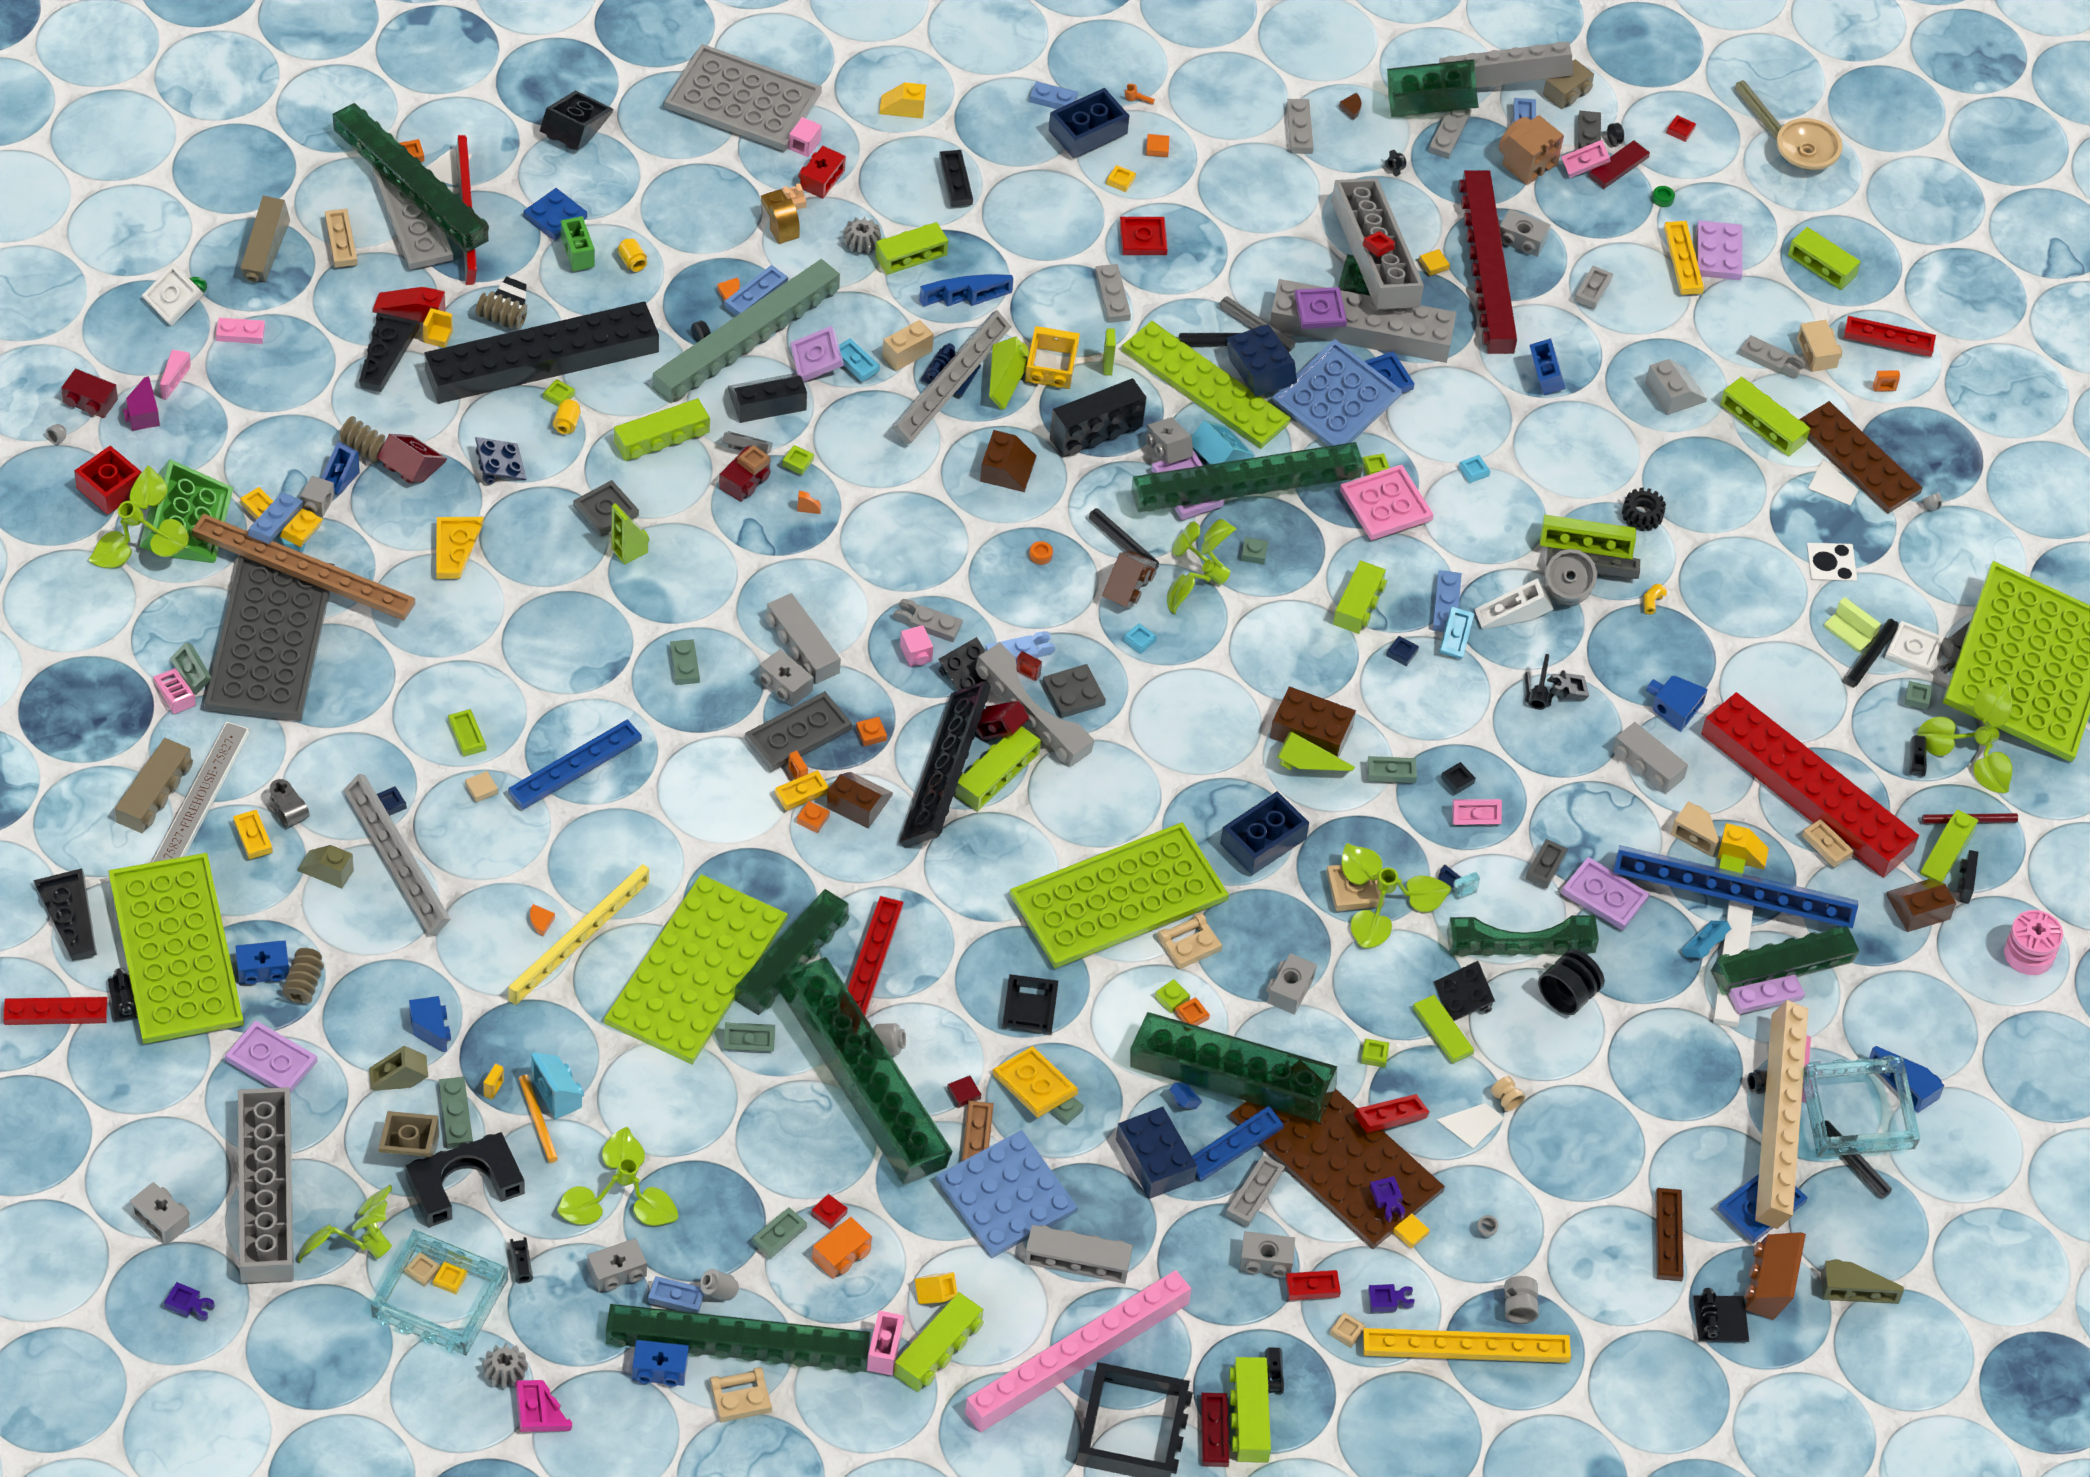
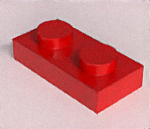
[1285,1270,1341,1301]

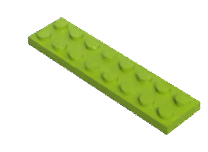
[1122,321,1291,449]

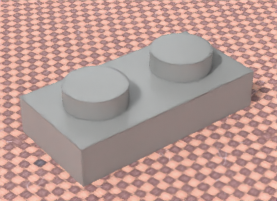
[1574,266,1613,309]

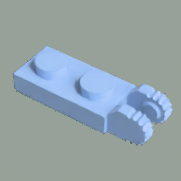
[985,631,1056,664]

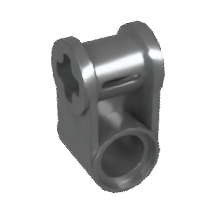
[269,779,310,828]

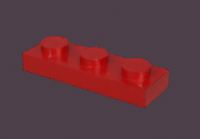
[1354,1094,1430,1133]

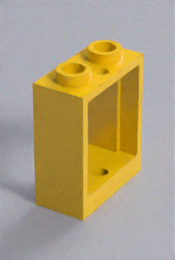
[1025,326,1080,389]

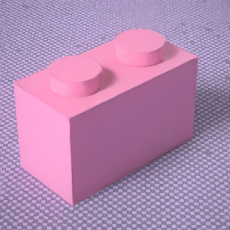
[867,1311,904,1376]

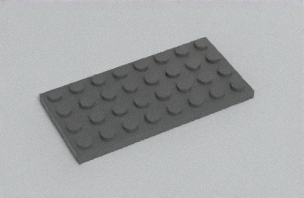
[205,555,335,721]

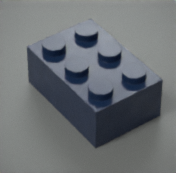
[1048,88,1130,158]
[1227,324,1297,397]
[1220,791,1310,875]
[1116,1107,1197,1199]

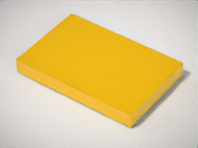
[992,1046,1078,1118]

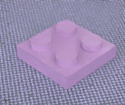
[790,326,844,382]

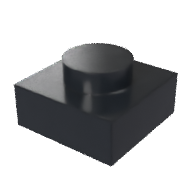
[1441,762,1476,794]

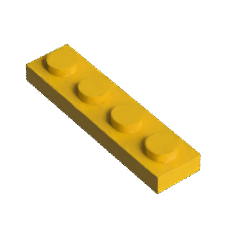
[1664,221,1704,295]

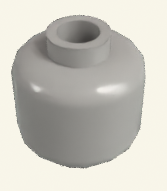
[868,1023,906,1056]

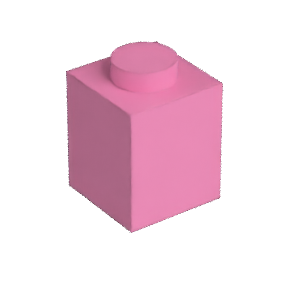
[789,117,822,157]
[900,625,933,667]

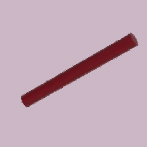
[1922,813,2018,824]

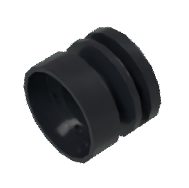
[1538,949,1605,1015]

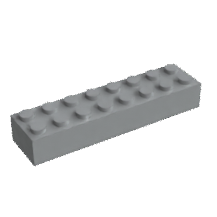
[1331,178,1424,310]
[1270,279,1456,363]
[238,1087,294,1283]

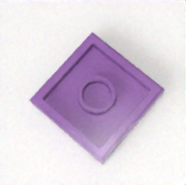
[1294,287,1347,329]

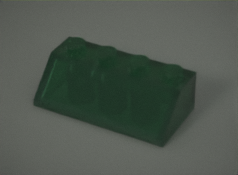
[1387,59,1479,117]

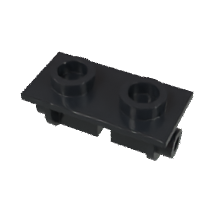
[108,968,138,1021]

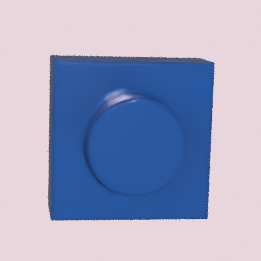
[1169,1082,1202,1109]

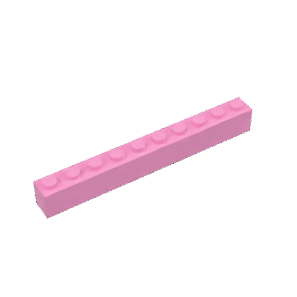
[965,1270,1192,1433]

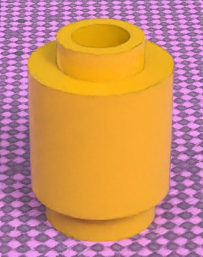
[617,238,647,272]
[553,399,581,434]

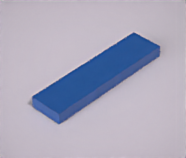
[1192,1106,1284,1182]

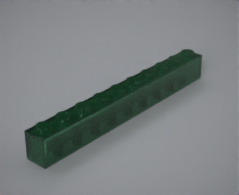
[332,103,489,253]
[1131,442,1364,512]
[606,1304,870,1373]

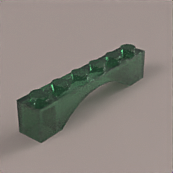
[1447,915,1599,957]

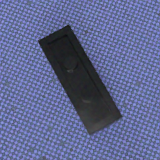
[939,150,973,207]

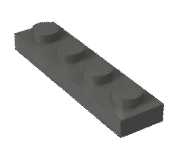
[1546,547,1640,579]

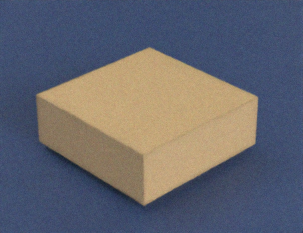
[465,771,498,802]
[404,1252,441,1287]
[1329,1312,1366,1348]

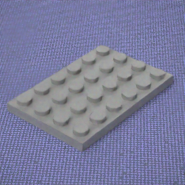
[664,44,822,151]

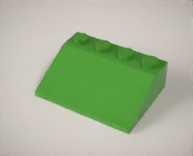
[139,459,234,563]

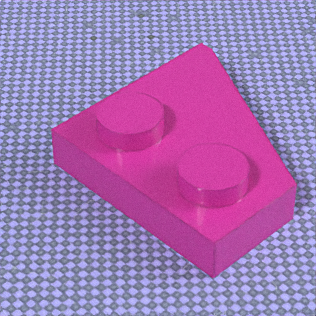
[515,1380,572,1432]

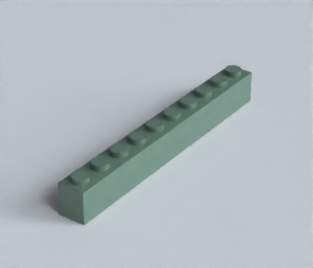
[652,258,840,403]

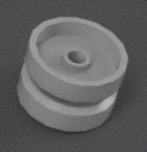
[1543,549,1597,606]

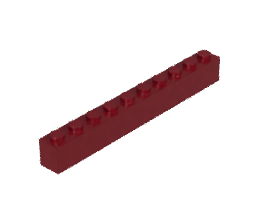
[1458,170,1517,354]

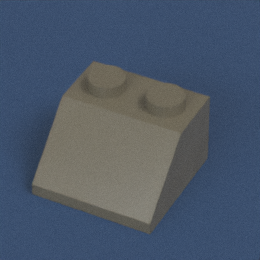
[378,1111,439,1157]

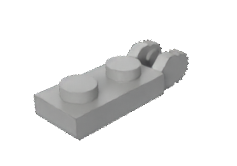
[1740,335,1806,378]
[893,599,963,642]

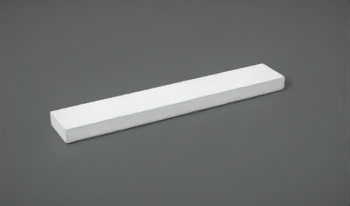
[1713,900,1754,1028]

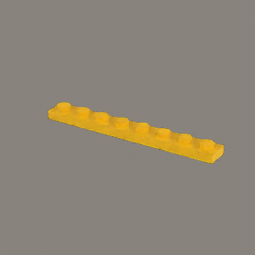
[1363,1328,1571,1363]

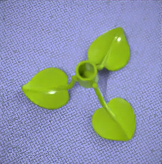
[88,465,189,568]
[1167,519,1237,615]
[1917,684,2013,793]
[1342,843,1451,948]
[557,1127,678,1226]
[298,1184,392,1263]

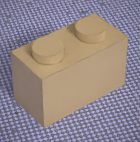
[882,320,934,371]
[1797,320,1842,372]

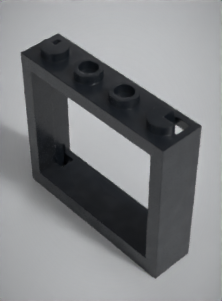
[1076,1362,1193,1477]

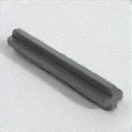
[1220,296,1296,352]

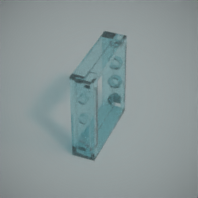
[1803,1055,1920,1157]
[371,1229,508,1356]

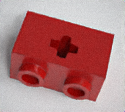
[798,145,846,199]

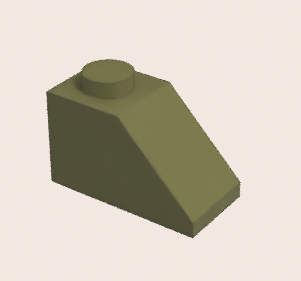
[298,845,354,889]
[369,1046,428,1091]

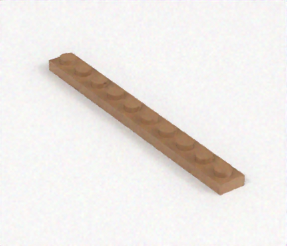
[192,514,415,621]

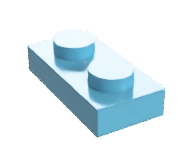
[839,338,880,382]
[1439,607,1474,659]

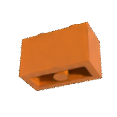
[812,1217,872,1279]

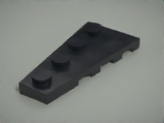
[359,312,420,392]
[33,868,97,961]

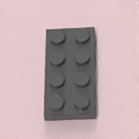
[745,691,852,771]

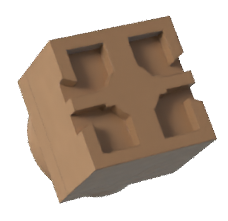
[1499,115,1564,185]

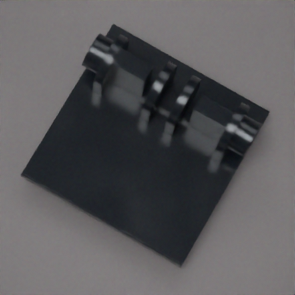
[938,637,990,691]
[1434,961,1495,1021]
[1693,1288,1749,1342]

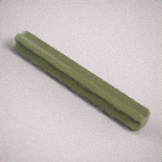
[1735,80,1782,141]

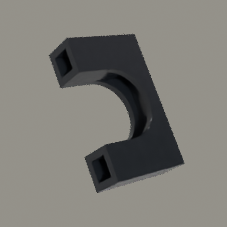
[405,1132,525,1228]

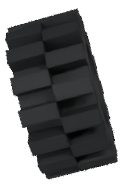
[1622,487,1666,531]

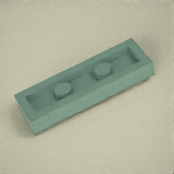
[439,1077,473,1149]

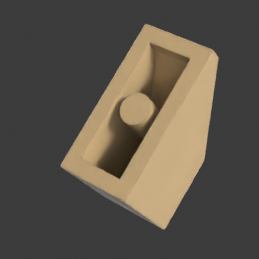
[1671,801,1719,857]

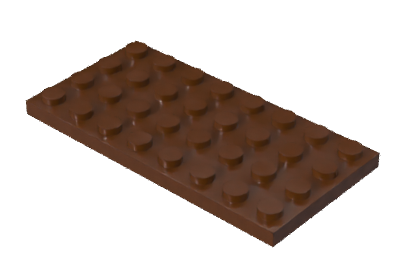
[1230,1058,1445,1249]

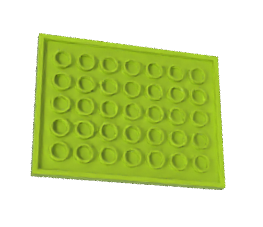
[1942,561,2090,762]

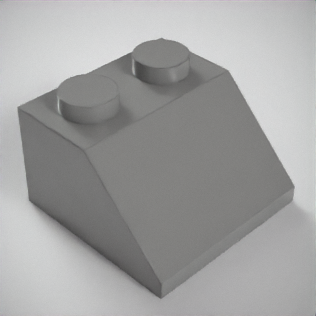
[1645,359,1707,415]

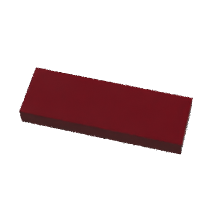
[1588,140,1650,189]
[1201,1392,1229,1467]

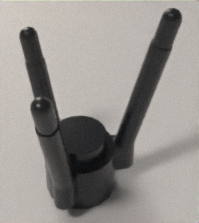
[1524,654,1566,710]

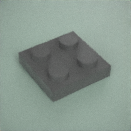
[573,480,639,537]
[1043,664,1106,718]

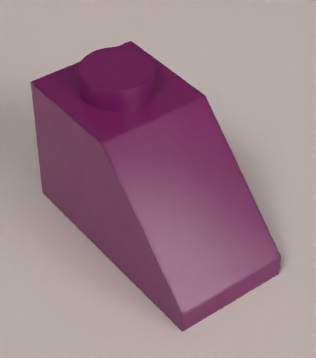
[123,376,160,431]

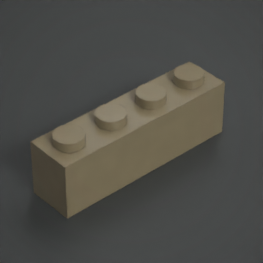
[115,737,193,834]

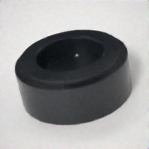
[1607,123,1624,145]
[691,320,711,342]

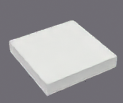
[142,263,204,326]
[1885,621,1945,676]

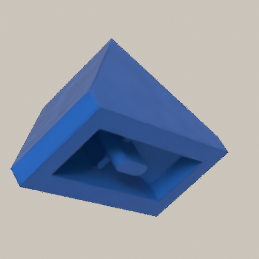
[321,441,360,494]

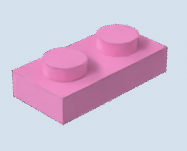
[1561,140,1611,178]
[216,318,265,344]
[1452,799,1502,825]

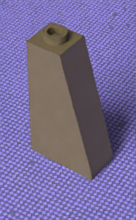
[241,196,290,282]

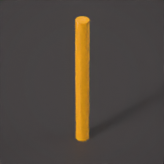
[519,1075,558,1163]

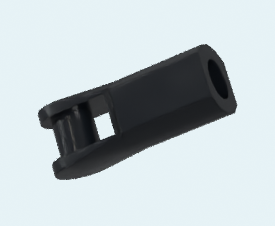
[1909,735,1927,777]
[510,1237,533,1284]
[1265,1347,1284,1394]

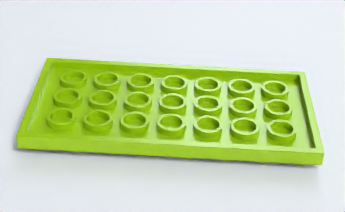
[1009,822,1229,969]
[108,852,244,1044]
[604,874,788,1065]

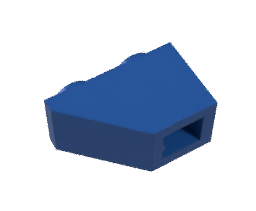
[409,996,451,1052]

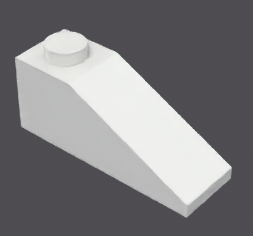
[1474,579,1554,629]

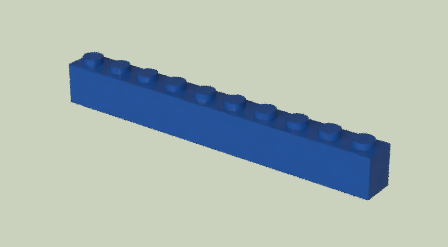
[1613,845,1858,929]

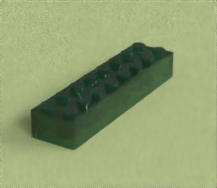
[1130,1012,1338,1122]

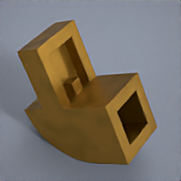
[761,189,800,244]

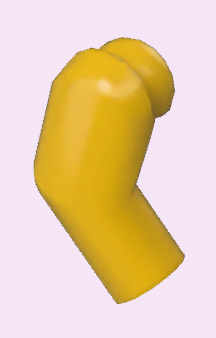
[1643,584,1667,615]

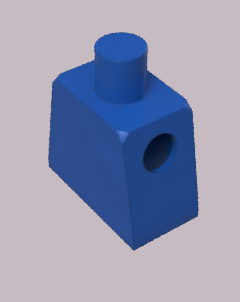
[1646,675,1708,732]

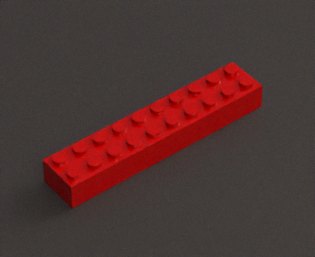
[1701,692,1919,878]

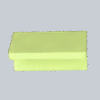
[1824,597,1881,653]

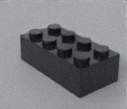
[1050,378,1147,458]

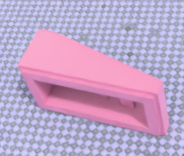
[160,350,191,400]
[153,668,196,714]

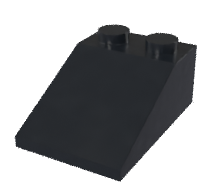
[539,90,614,150]

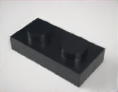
[1957,850,1979,904]

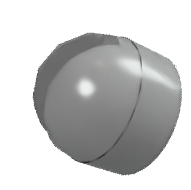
[46,424,66,445]
[1922,492,1943,511]
[1477,1215,1498,1237]

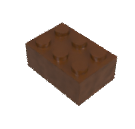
[1270,686,1356,758]

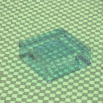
[1452,872,1480,900]

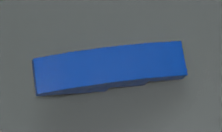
[919,274,1014,307]

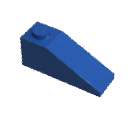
[1868,1046,1945,1113]

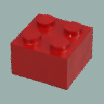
[74,445,142,515]

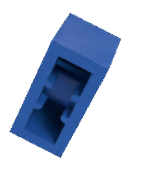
[1529,338,1566,395]
[235,940,289,985]
[632,1340,689,1387]

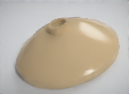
[1777,118,1843,170]

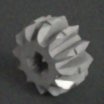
[843,216,881,255]
[483,1343,528,1390]

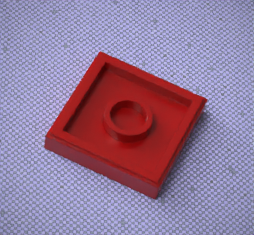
[1120,217,1168,255]

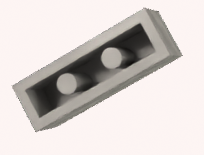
[1612,722,1688,794]

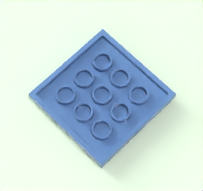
[1272,339,1402,454]
[936,1130,1078,1258]

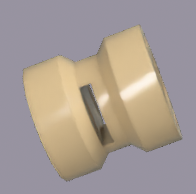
[1491,1076,1525,1111]

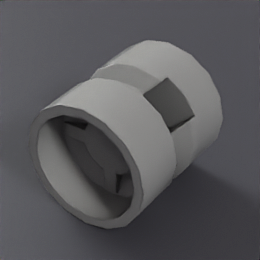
[1504,1276,1539,1324]

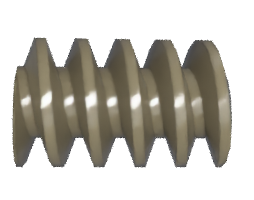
[476,291,528,330]
[339,416,385,463]
[283,948,324,1004]

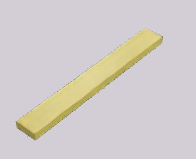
[508,864,649,1005]

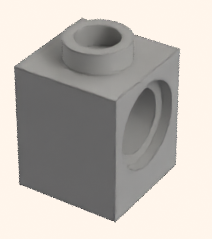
[300,476,334,518]

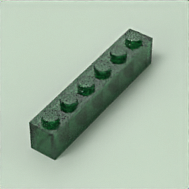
[735,889,850,1015]
[1711,926,1859,995]

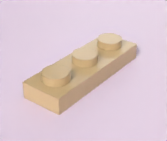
[325,209,357,268]

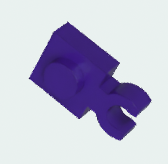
[1369,1176,1405,1222]
[164,1282,215,1320]
[1368,1284,1415,1313]

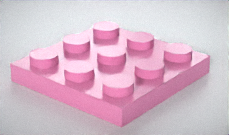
[1340,464,1434,541]

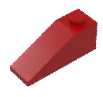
[373,287,446,323]

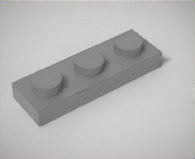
[1287,99,1314,154]
[1428,103,1472,159]
[1095,264,1131,323]
[1226,1155,1285,1227]

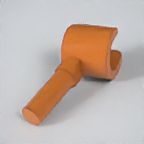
[1124,84,1155,104]

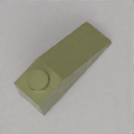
[1821,1259,1904,1304]

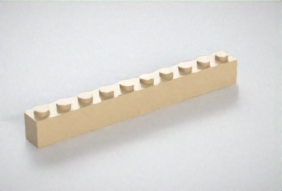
[1755,1000,1808,1229]

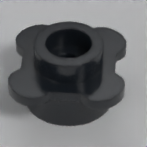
[1385,150,1407,176]

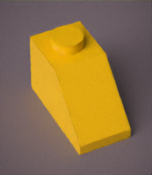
[879,82,926,119]
[1717,823,1769,870]

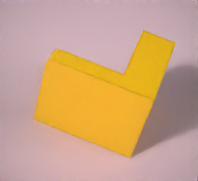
[423,308,453,348]
[914,1272,958,1304]

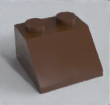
[980,430,1037,492]
[826,772,893,829]
[1886,879,1956,932]

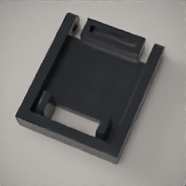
[1002,974,1059,1035]

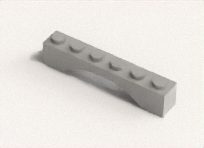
[975,642,1095,767]

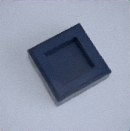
[1386,636,1419,667]
[377,786,407,816]

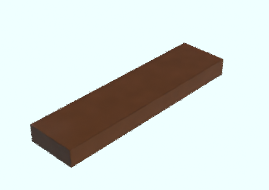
[1655,1188,1684,1282]

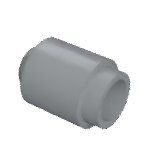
[700,1269,739,1300]

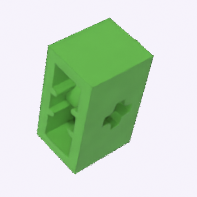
[561,216,595,271]

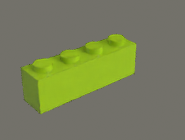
[1720,376,1810,457]
[614,398,710,461]
[1540,514,1636,559]
[955,727,1041,812]
[893,1292,984,1392]
[1229,1357,1271,1463]

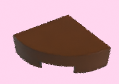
[1339,93,1362,120]

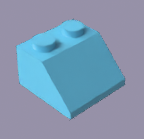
[1192,420,1255,473]
[531,1052,584,1120]

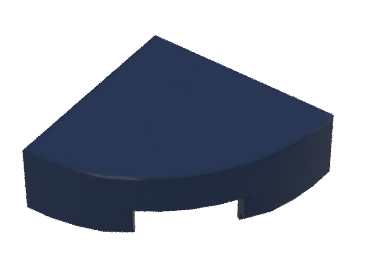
[1438,864,1463,895]

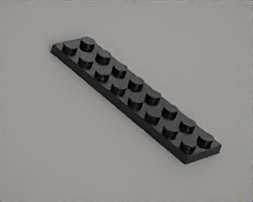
[899,681,991,848]

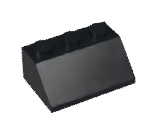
[728,373,807,423]

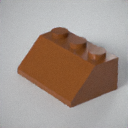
[1744,1232,1806,1320]

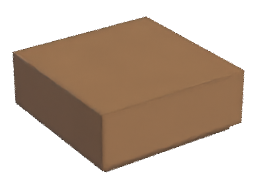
[737,445,771,475]

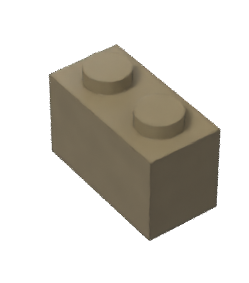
[1543,59,1594,109]

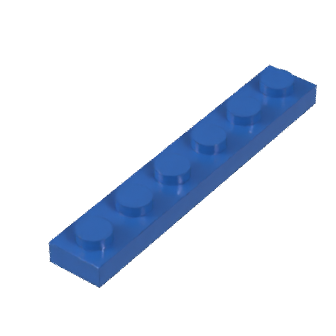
[508,719,642,810]

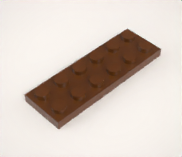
[1799,401,1923,514]

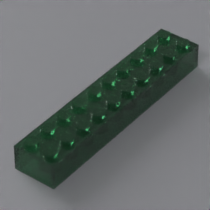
[778,957,953,1185]

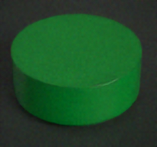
[1652,186,1675,207]

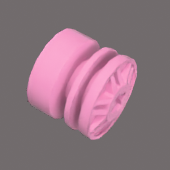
[2004,910,2064,975]

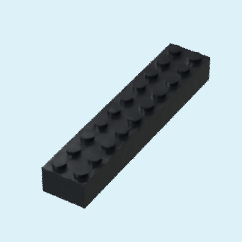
[424,301,659,404]

